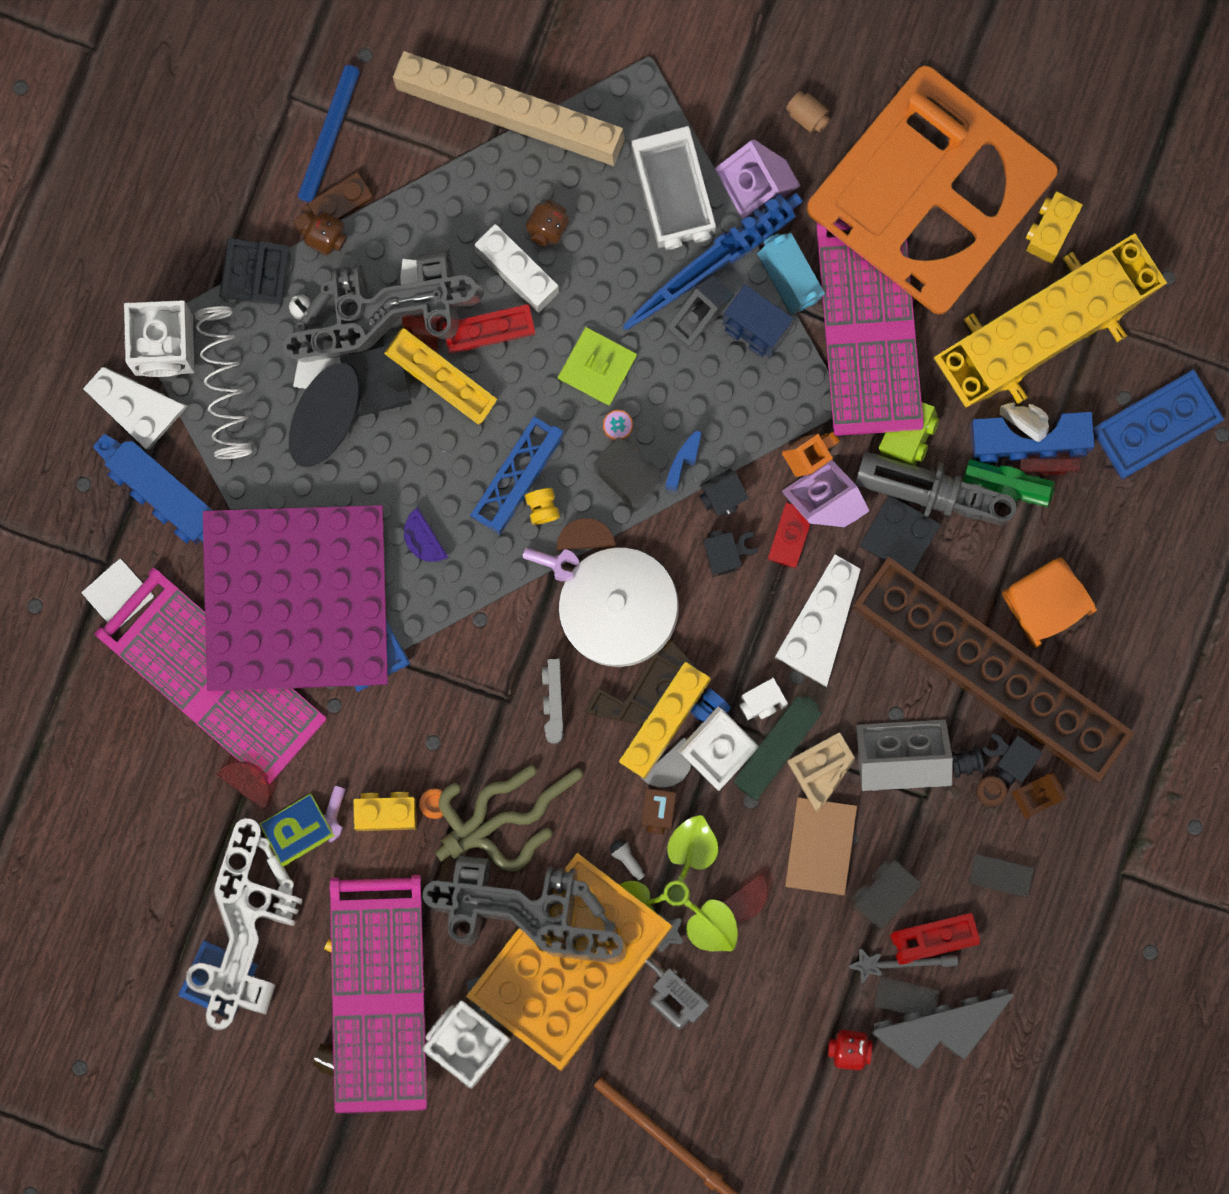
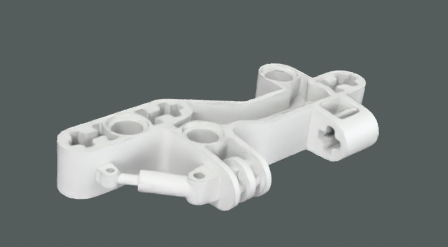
[186,819,303,1030]

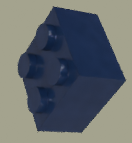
[722,284,794,359]

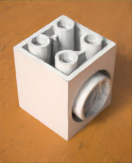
[124,301,195,377]
[423,1001,511,1088]

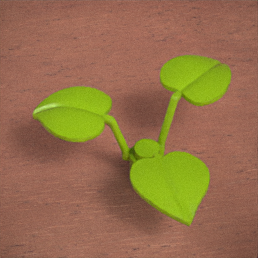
[620,815,738,951]

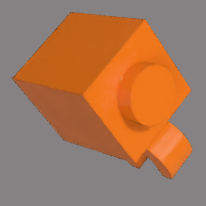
[781,431,840,477]

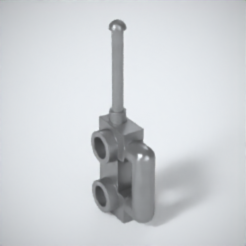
[646,959,710,1029]

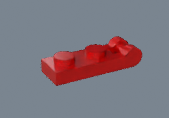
[890,913,980,965]

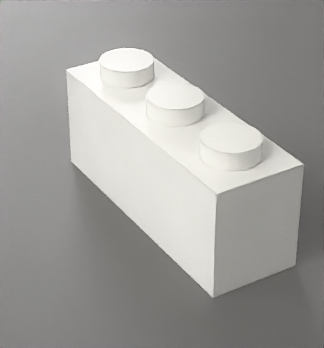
[474,224,559,313]

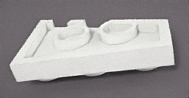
[83,367,188,449]

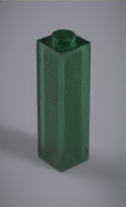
[732,696,822,802]

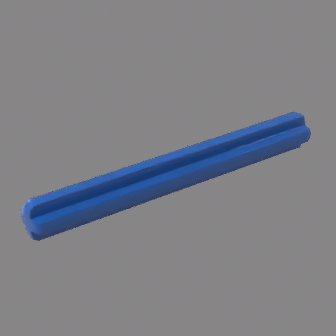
[298,65,360,203]

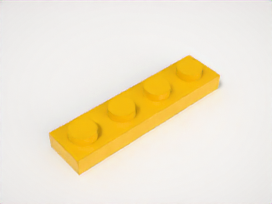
[384,328,497,424]
[619,662,711,779]

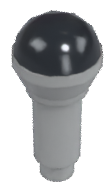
[610,839,645,880]

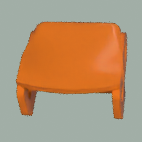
[1002,557,1097,649]

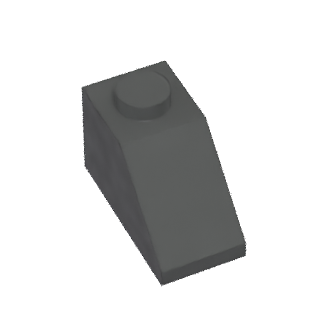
[668,276,734,347]

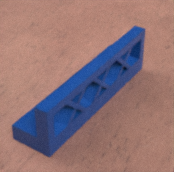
[470,416,564,535]

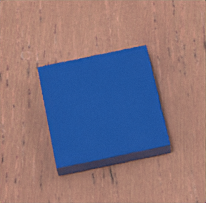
[178,940,259,1020]

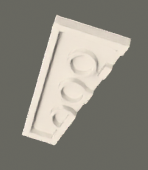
[775,555,861,687]

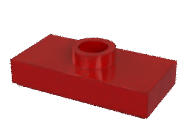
[768,503,810,569]

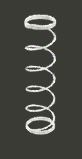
[194,306,253,459]

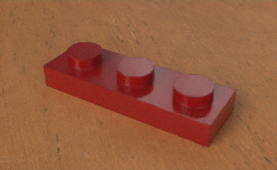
[442,304,536,354]

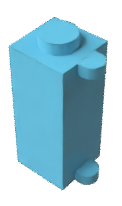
[757,233,825,315]

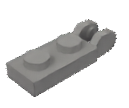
[542,659,563,745]

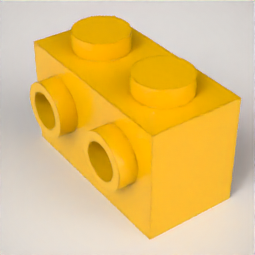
[1025,191,1082,264]
[354,792,417,831]

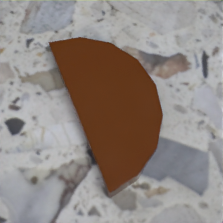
[556,518,616,551]

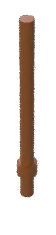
[594,1077,739,1194]

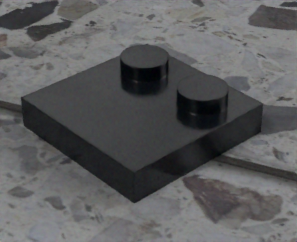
[859,496,941,573]

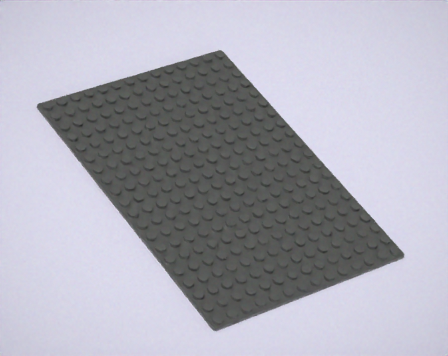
[159,57,833,690]

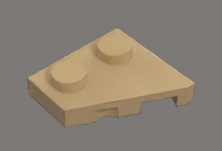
[787,732,855,812]

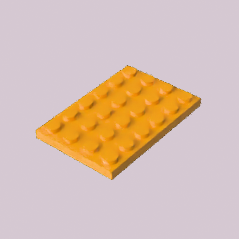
[466,853,673,1071]

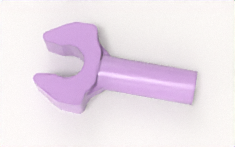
[523,547,579,581]
[324,786,346,843]

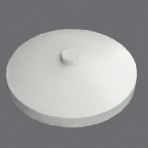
[559,548,679,667]

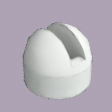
[289,295,312,320]

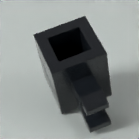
[703,530,758,578]
[981,734,1042,785]

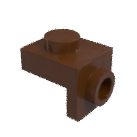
[1011,772,1066,819]

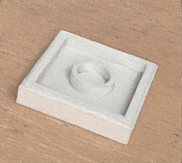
[677,707,759,790]

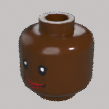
[526,200,569,247]
[301,211,348,256]

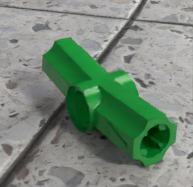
[962,459,1055,508]

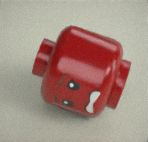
[828,1030,873,1071]

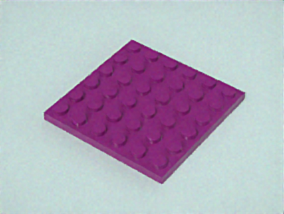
[203,505,388,691]

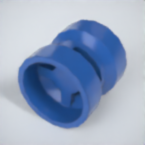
[690,688,731,723]

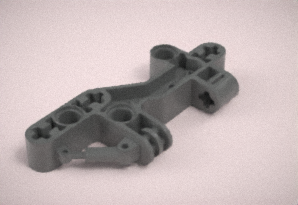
[282,250,484,362]
[423,856,627,963]

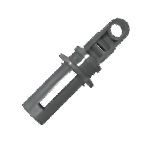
[855,451,1016,525]

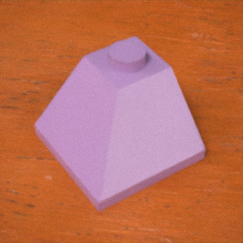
[715,140,800,219]
[782,460,869,527]

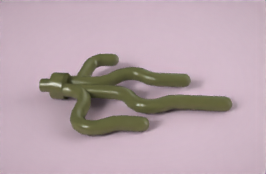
[434,765,584,872]

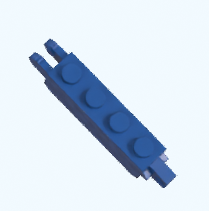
[93,434,213,545]

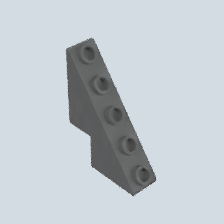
[871,988,1014,1069]

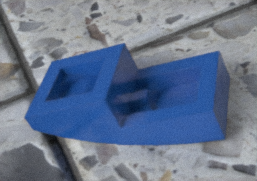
[665,431,701,492]

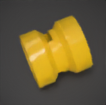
[525,488,560,525]

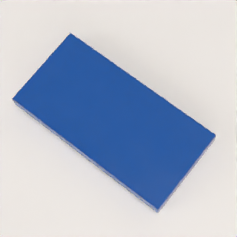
[1093,369,1225,480]

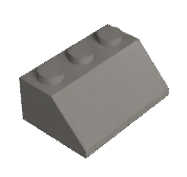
[856,719,953,791]

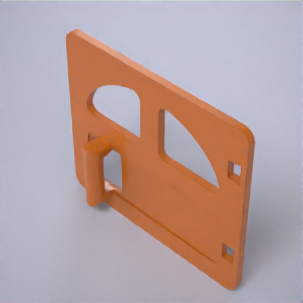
[807,66,1057,314]

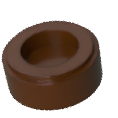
[976,776,1007,806]

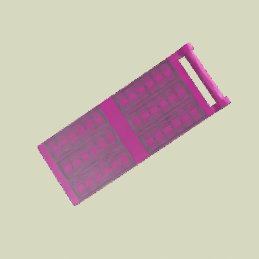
[816,218,923,436]
[94,567,326,785]
[330,874,427,1113]

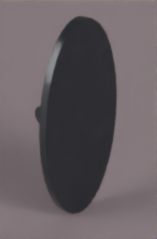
[289,363,360,467]

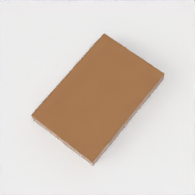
[785,797,857,896]

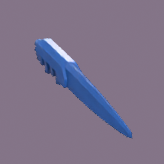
[623,193,802,330]

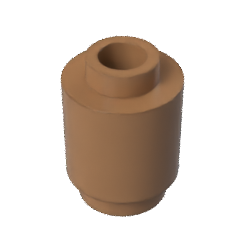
[786,91,830,133]

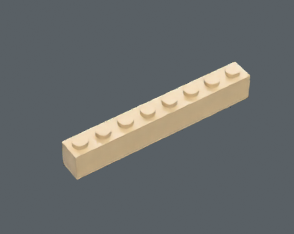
[393,51,625,166]

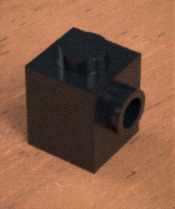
[699,469,749,516]

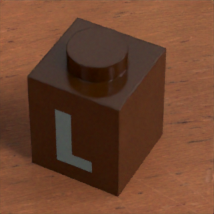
[641,789,676,835]

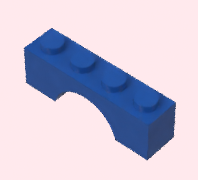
[970,412,1094,463]

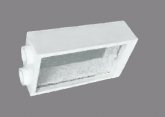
[631,126,716,250]

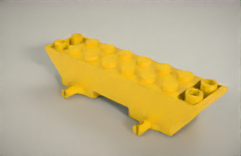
[934,233,1167,408]

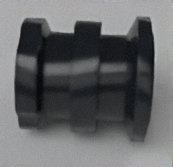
[952,745,985,779]

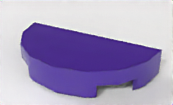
[404,507,449,562]

